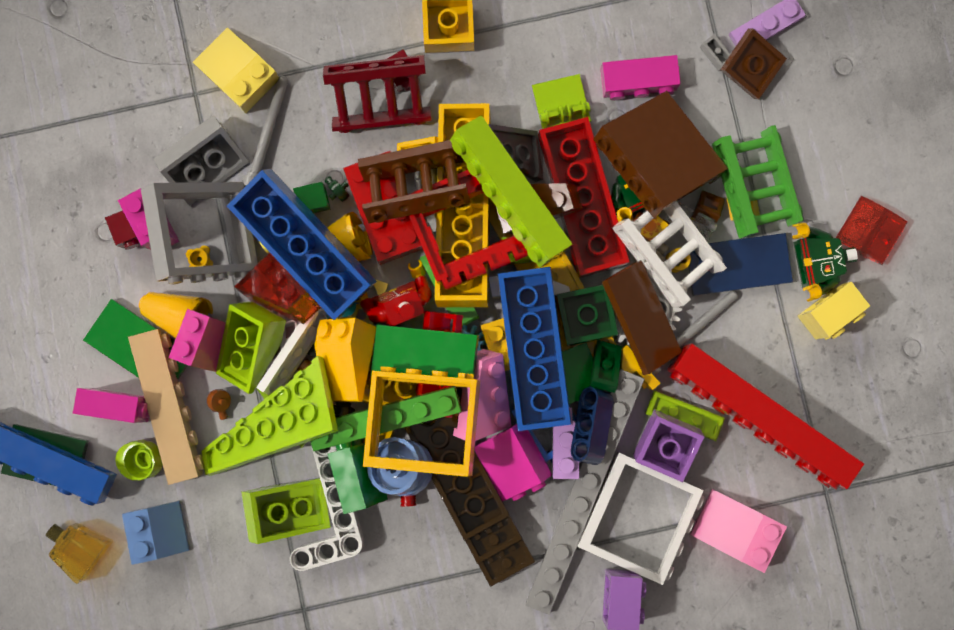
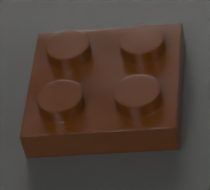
[720,28,787,100]

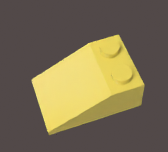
[193,28,279,113]

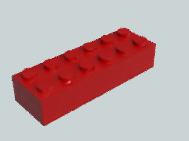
[538,117,629,278]

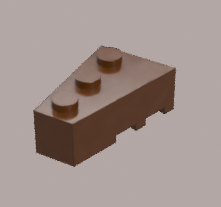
[495,183,583,234]

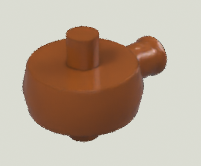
[207,389,231,420]

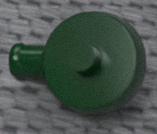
[324,176,350,202]

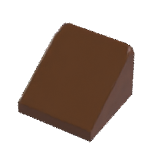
[692,190,725,227]

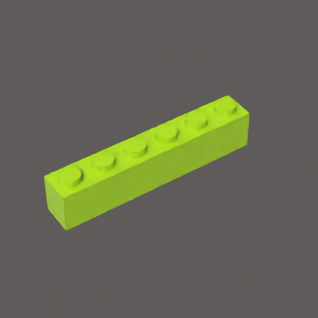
[450,115,572,268]

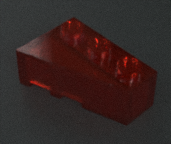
[234,253,322,325]

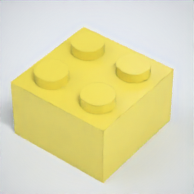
[797,282,870,340]

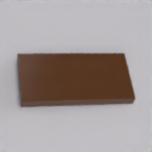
[602,260,682,375]

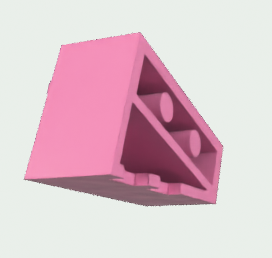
[453,349,512,441]

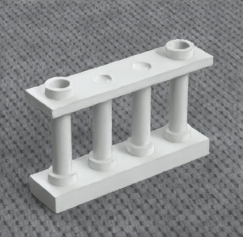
[612,202,727,308]

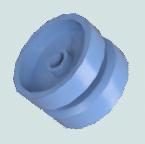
[367,437,432,496]

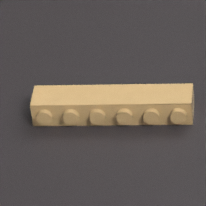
[128,329,204,485]

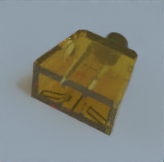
[45,523,113,584]

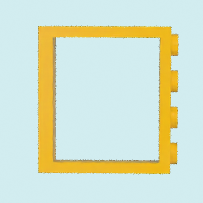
[363,367,481,477]

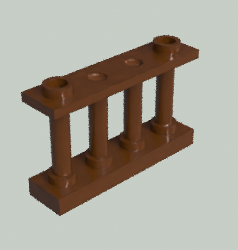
[358,140,471,223]

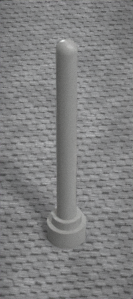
[242,76,288,187]
[652,291,738,376]

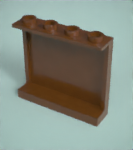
[593,91,728,219]

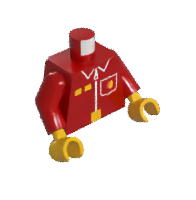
[357,260,432,326]

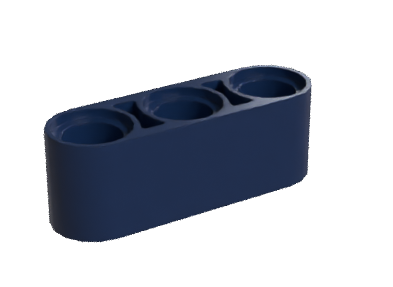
[571,387,614,465]

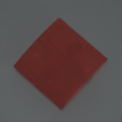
[836,196,907,265]

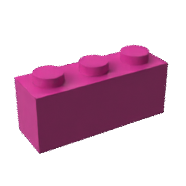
[600,55,680,100]

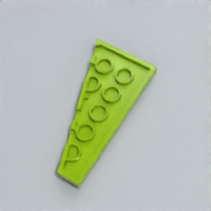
[201,356,338,476]

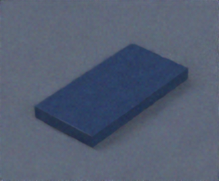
[688,233,793,296]

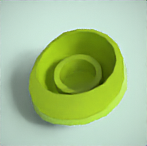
[115,440,163,480]

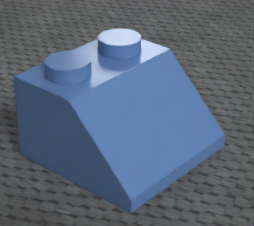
[122,501,190,565]

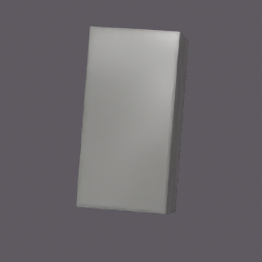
[700,34,730,71]

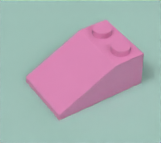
[690,489,787,573]

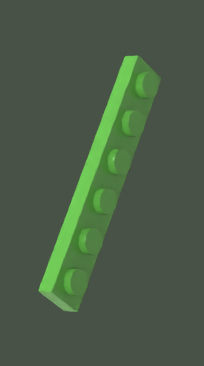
[310,386,462,451]

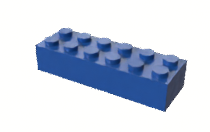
[227,169,377,320]
[498,267,572,431]

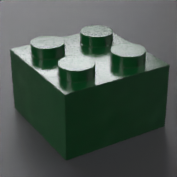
[557,285,618,346]

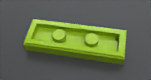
[645,390,725,441]

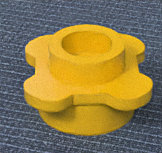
[186,245,214,267]

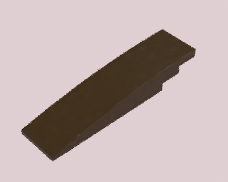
[404,414,535,587]

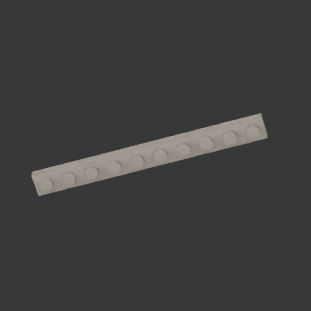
[526,369,644,615]

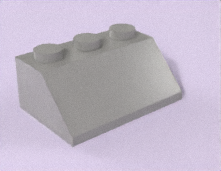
[153,115,249,206]

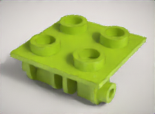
[532,74,591,129]

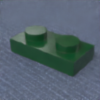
[590,340,622,393]

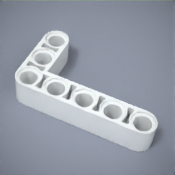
[290,446,365,571]

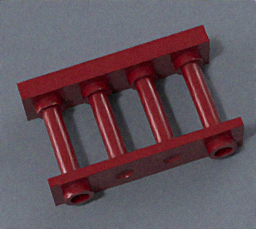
[323,55,432,133]

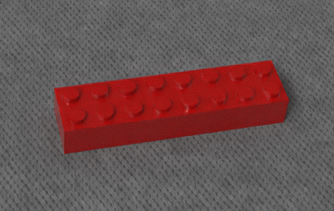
[667,344,864,490]

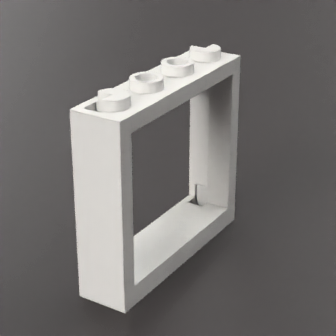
[577,452,704,585]

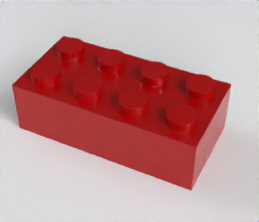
[343,151,423,265]

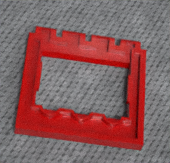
[408,170,528,290]

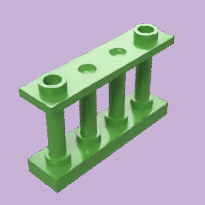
[712,125,803,239]

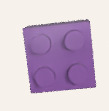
[633,409,705,482]
[602,569,646,630]

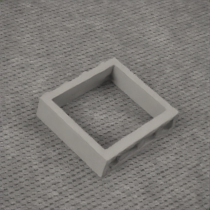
[141,182,259,285]

